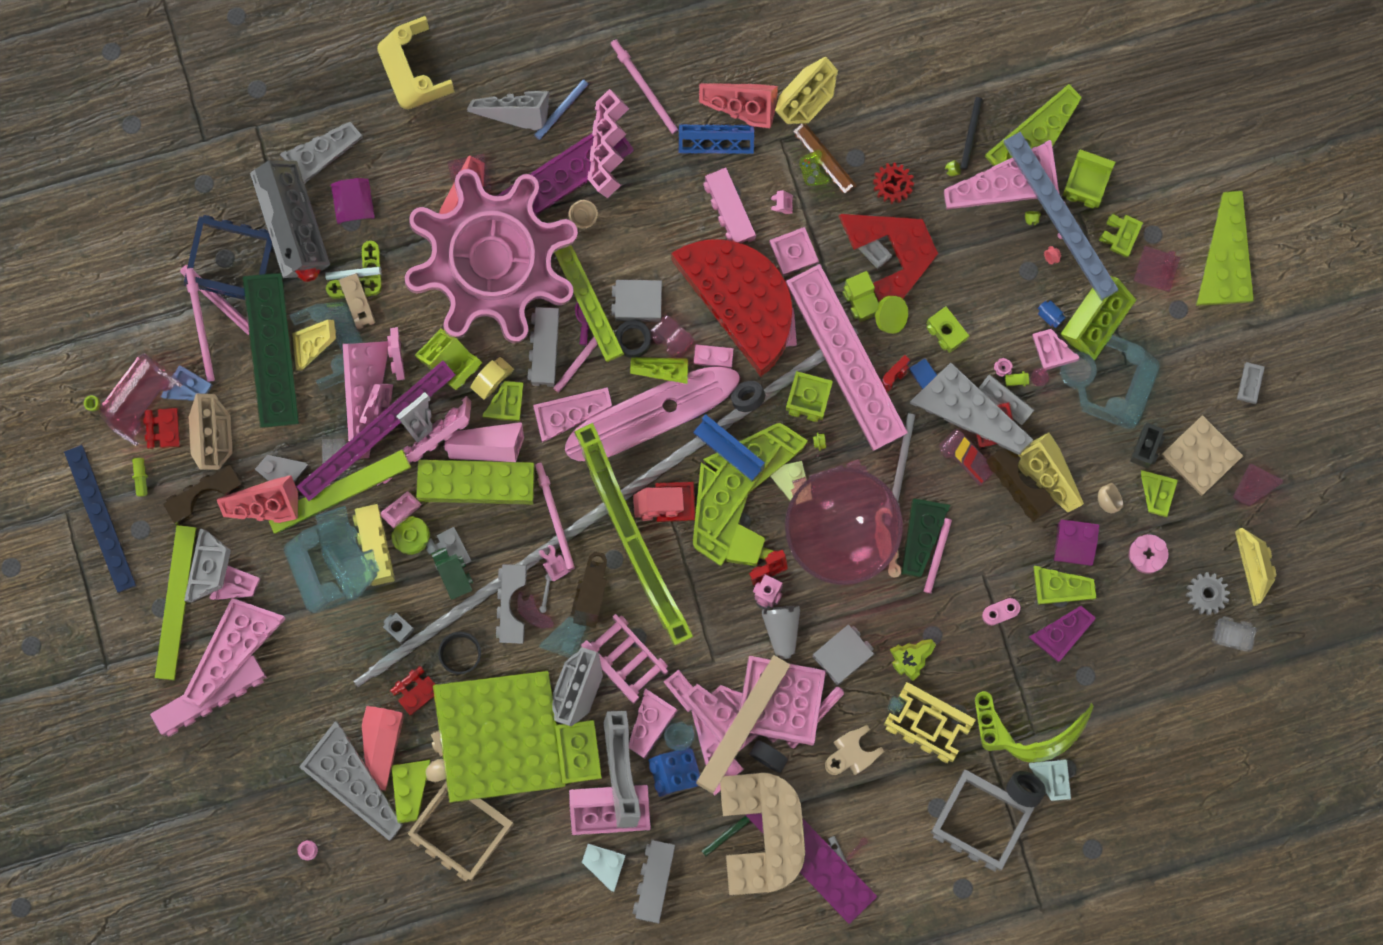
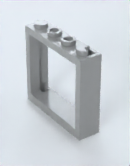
[930,770,1034,872]

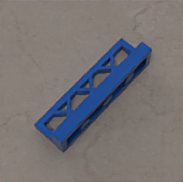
[679,125,754,154]
[693,414,765,482]

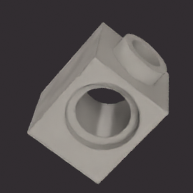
[383,613,415,644]

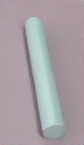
[325,267,382,280]

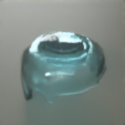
[664,722,695,751]

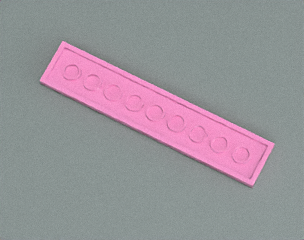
[786,264,908,451]

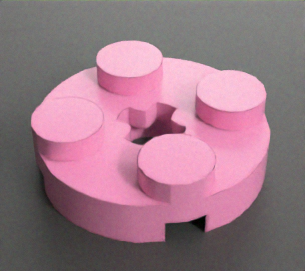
[1129,535,1168,574]

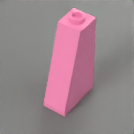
[445,423,524,462]

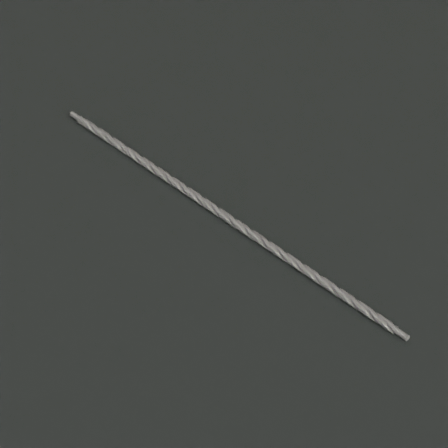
[354,328,858,687]

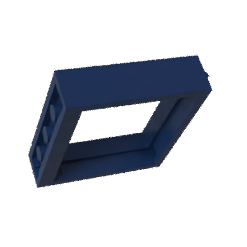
[183,215,272,300]

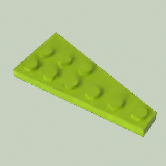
[985,84,1082,166]
[1196,191,1254,306]

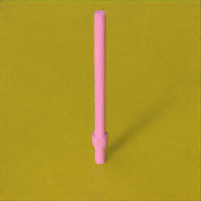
[611,40,678,134]
[185,268,215,382]
[535,463,575,571]

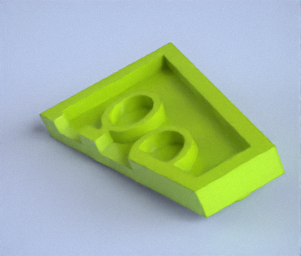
[392,760,431,823]

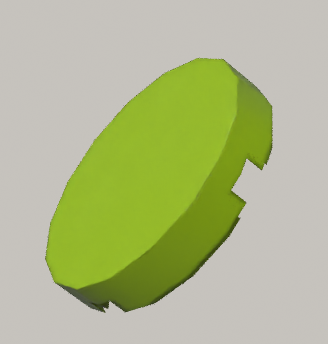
[875,295,908,334]
[391,516,430,555]

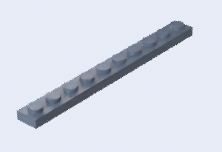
[1004,132,1118,301]

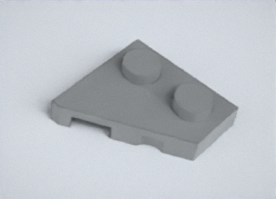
[397,392,432,443]
[255,455,309,483]

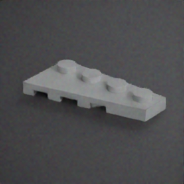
[280,122,363,184]

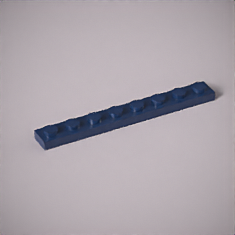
[64,445,137,593]

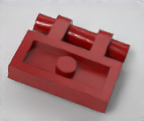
[143,408,181,449]
[390,666,435,716]

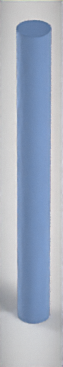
[534,80,588,140]

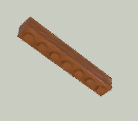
[794,123,857,194]

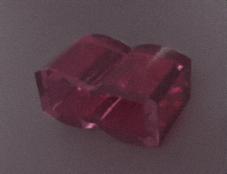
[651,315,695,358]

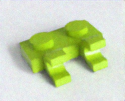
[1099,214,1143,258]

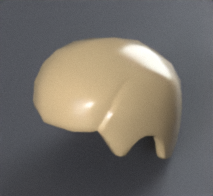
[568,200,598,229]
[1098,483,1124,514]
[426,759,446,782]

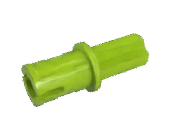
[132,458,148,497]

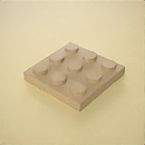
[1161,415,1243,496]

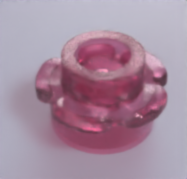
[1031,368,1049,386]

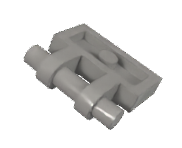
[427,527,472,570]

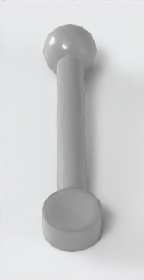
[539,574,552,613]

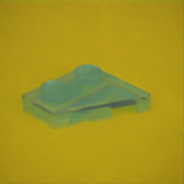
[539,617,587,658]

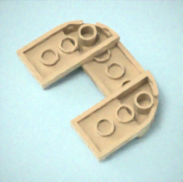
[720,773,805,895]

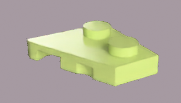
[770,461,810,503]

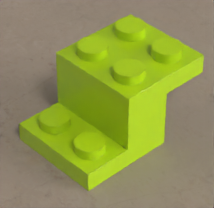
[414,329,482,390]

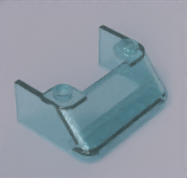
[289,302,363,390]
[1082,335,1160,429]
[316,506,379,601]
[284,519,363,613]

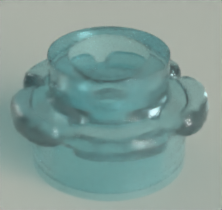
[887,696,903,714]

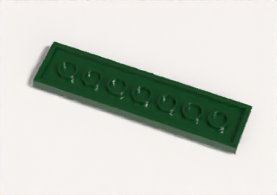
[243,273,299,428]

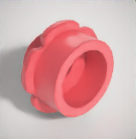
[1044,246,1061,264]

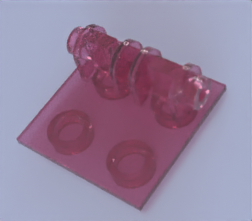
[1133,246,1180,293]

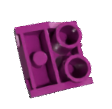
[331,178,375,224]

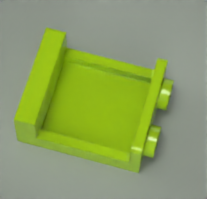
[1063,150,1115,208]

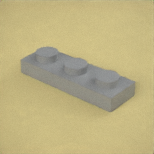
[978,374,1034,425]

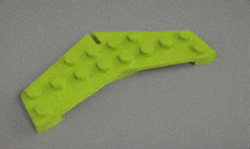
[693,423,808,566]

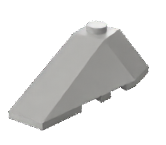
[467,91,549,130]

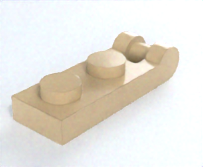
[339,273,376,329]

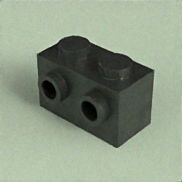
[1130,422,1165,469]

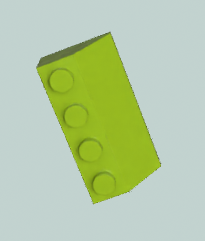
[1061,276,1136,360]

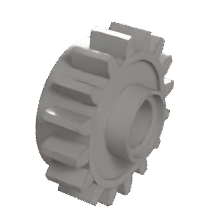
[1186,572,1230,616]

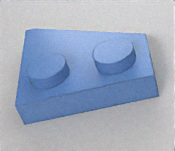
[161,365,213,401]

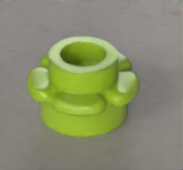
[813,432,826,451]

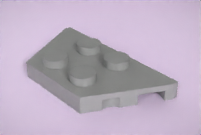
[184,529,231,603]

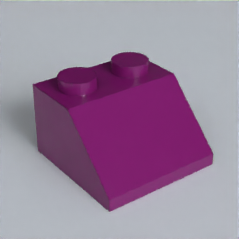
[1054,520,1099,566]

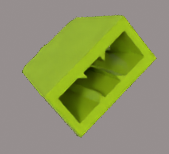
[726,524,773,566]

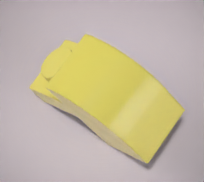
[470,357,514,399]

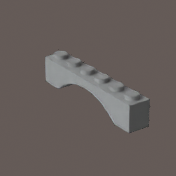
[603,711,641,828]

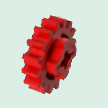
[873,162,914,204]

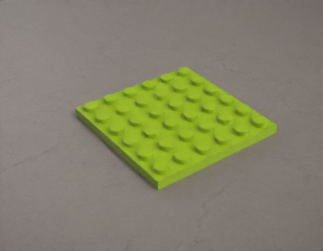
[433,671,565,803]

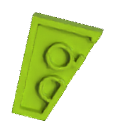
[630,357,688,384]
[1033,566,1096,605]

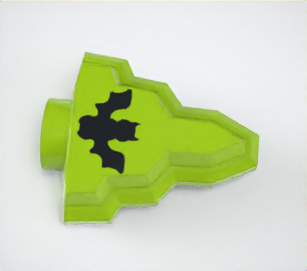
[890,639,936,681]

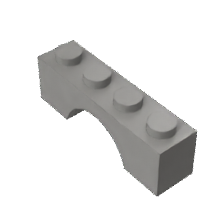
[496,564,527,643]

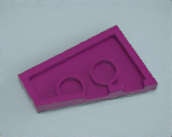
[1028,606,1096,662]

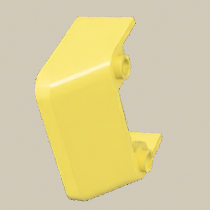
[378,16,454,109]

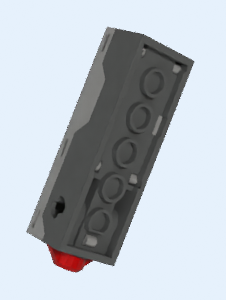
[250,160,330,282]

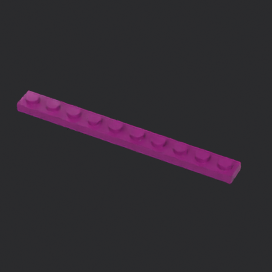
[297,361,455,501]

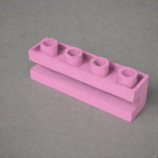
[703,168,756,244]

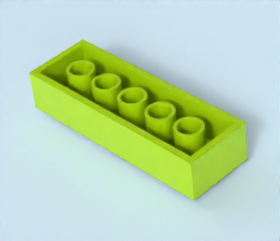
[417,460,535,505]

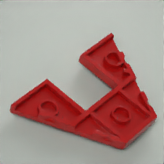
[839,214,938,303]

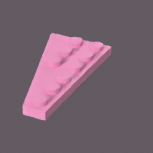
[182,598,285,708]

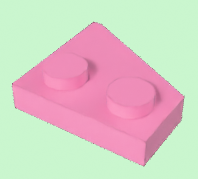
[1033,329,1079,371]
[209,566,260,600]

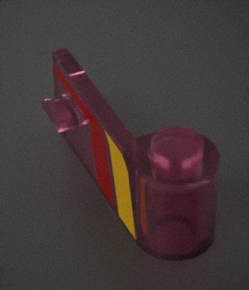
[939,429,994,486]

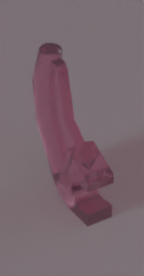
[517,592,554,629]

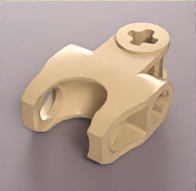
[825,725,884,775]

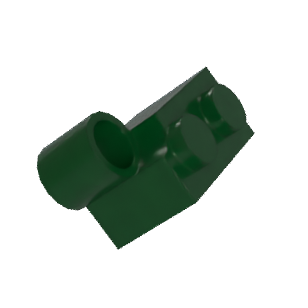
[431,547,473,600]

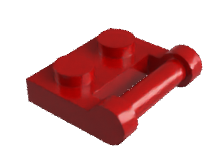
[882,355,910,392]

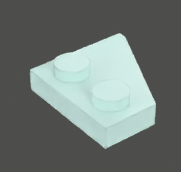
[1029,760,1071,801]
[582,844,625,892]

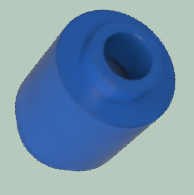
[1038,300,1066,328]

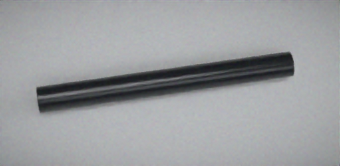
[960,97,982,170]

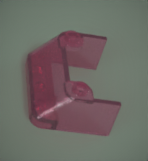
[99,353,183,446]

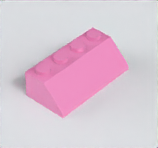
[569,785,650,835]

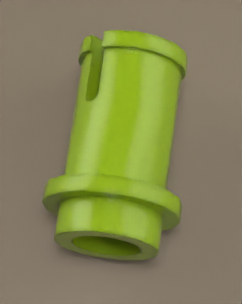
[1005,371,1029,387]

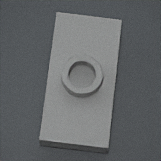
[858,240,892,269]
[1237,362,1265,404]

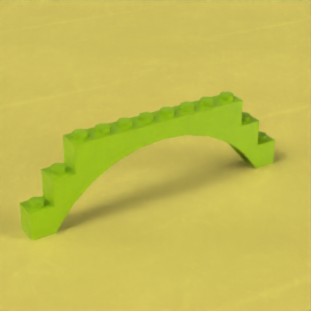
[574,423,693,646]

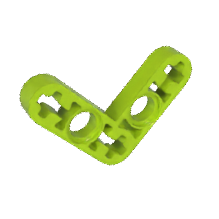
[326,241,382,299]

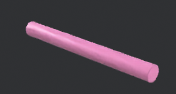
[553,337,598,393]
[924,518,952,594]

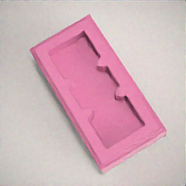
[380,491,421,528]
[664,670,693,712]

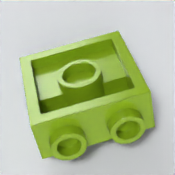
[786,371,833,422]

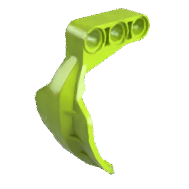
[975,692,1093,762]

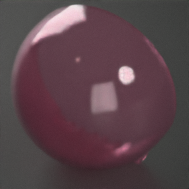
[785,460,903,585]

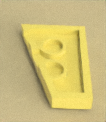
[292,319,336,371]

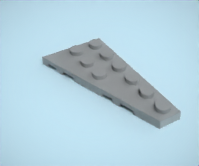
[910,363,1033,455]
[300,721,403,841]

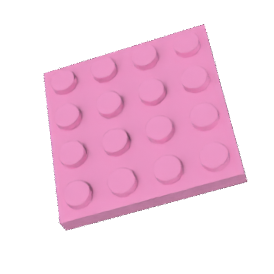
[740,656,825,745]

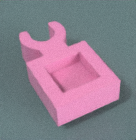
[539,545,570,581]

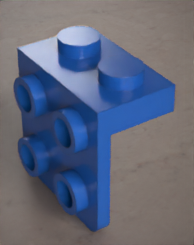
[649,748,700,797]

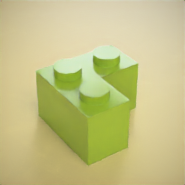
[842,271,879,322]

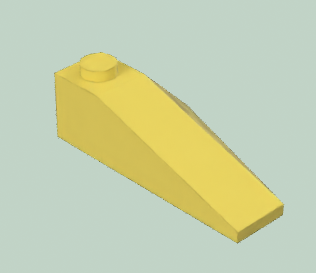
[1018,433,1084,512]

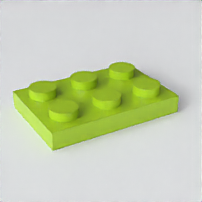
[555,720,602,784]

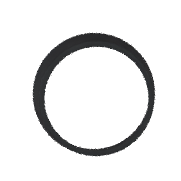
[438,632,481,674]

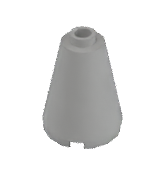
[762,606,800,659]

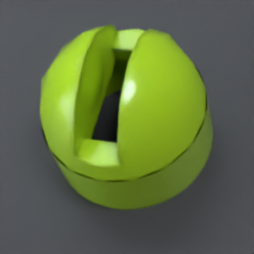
[945,160,961,177]
[1025,211,1040,225]
[84,395,101,411]

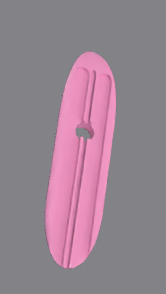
[565,367,740,461]

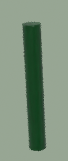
[701,815,751,857]

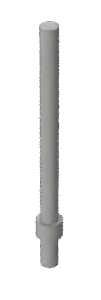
[886,414,915,526]

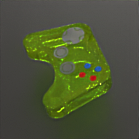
[799,150,830,186]

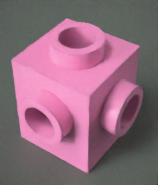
[753,575,783,608]

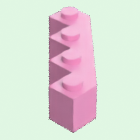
[588,89,629,198]

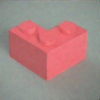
[633,487,684,521]

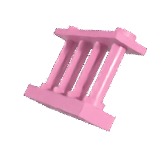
[581,614,668,704]

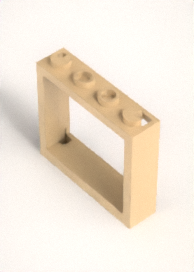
[408,781,514,882]

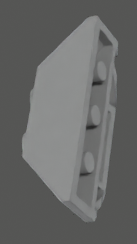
[552,647,603,727]

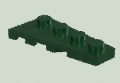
[902,498,951,578]

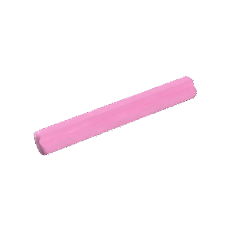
[786,687,844,749]

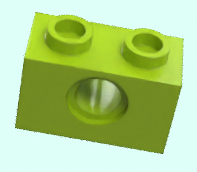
[926,306,969,353]

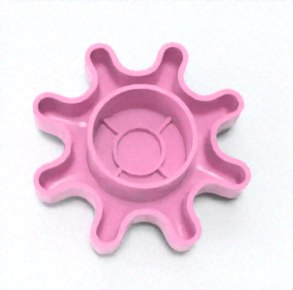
[405,169,578,343]

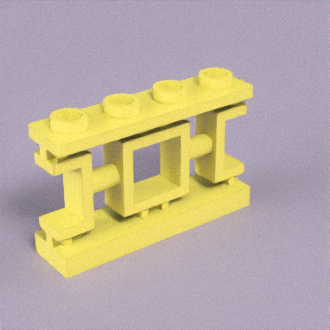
[884,682,975,763]

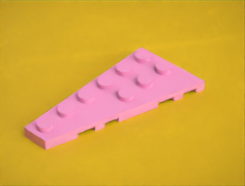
[944,140,1059,210]
[343,341,388,459]
[377,396,471,486]

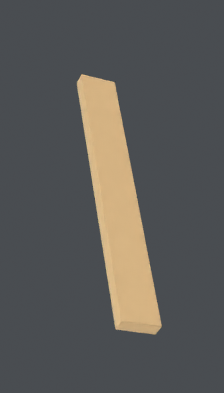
[696,655,790,793]

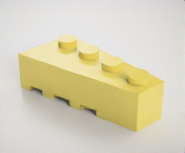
[353,504,395,586]

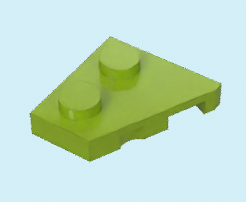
[1141,470,1178,517]

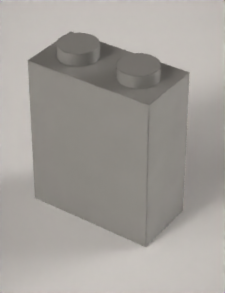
[612,280,662,322]
[812,624,874,686]

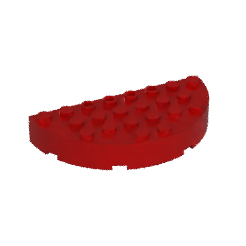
[671,239,792,377]

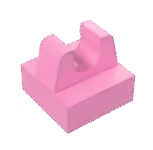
[771,191,793,214]

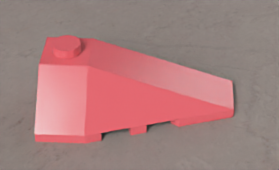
[699,83,778,128]
[217,475,298,523]
[362,706,405,791]

